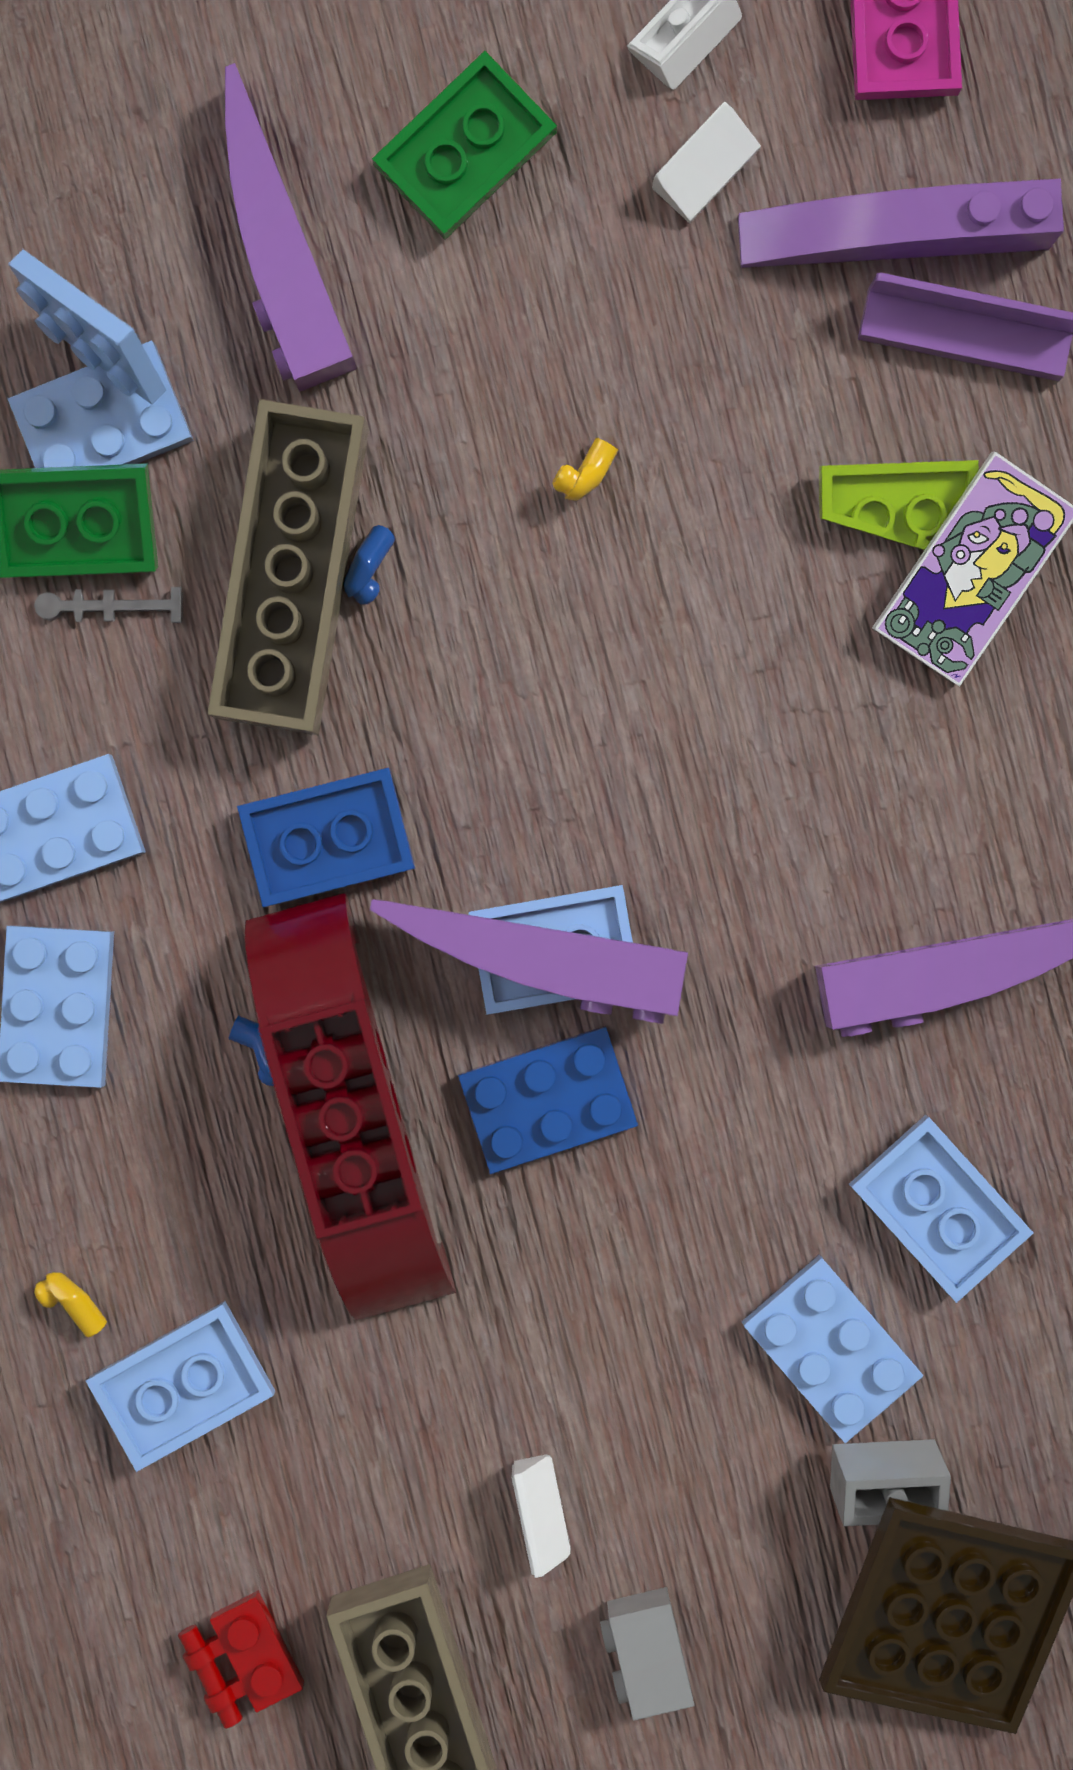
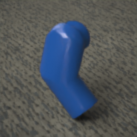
[343,525,395,605]
[229,1015,274,1086]

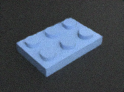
[8,249,166,405]
[7,340,194,468]
[0,754,146,903]
[469,885,633,1015]
[0,925,114,1088]
[849,1115,1033,1303]
[741,1255,924,1443]
[86,1301,276,1472]

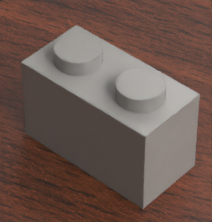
[830,1439,951,1526]
[600,1587,695,1721]

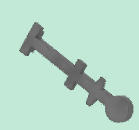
[34,587,183,623]

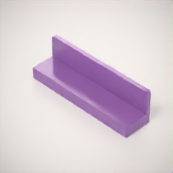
[858,273,1073,381]

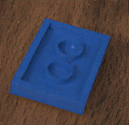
[237,767,416,907]
[458,1026,638,1174]

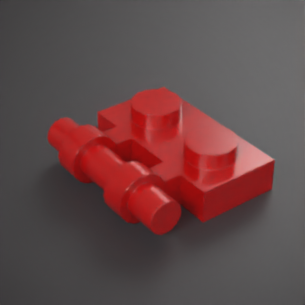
[178,1590,305,1729]

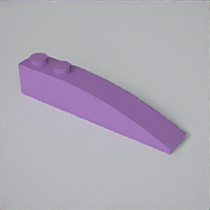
[225,63,357,392]
[738,179,1064,268]
[370,899,688,1023]
[815,919,1073,1037]

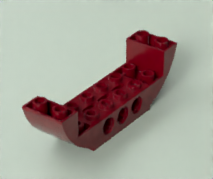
[245,893,456,1320]

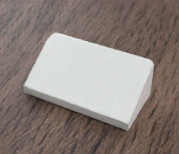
[627,0,742,90]
[652,102,761,223]
[512,1454,571,1578]

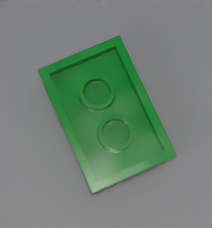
[372,51,557,240]
[0,463,158,578]

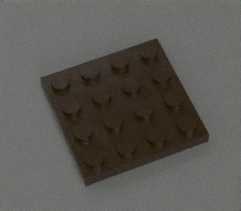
[819,1497,1073,1734]

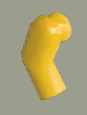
[552,438,618,501]
[34,1272,107,1337]

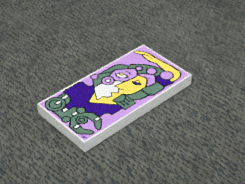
[872,452,1073,687]

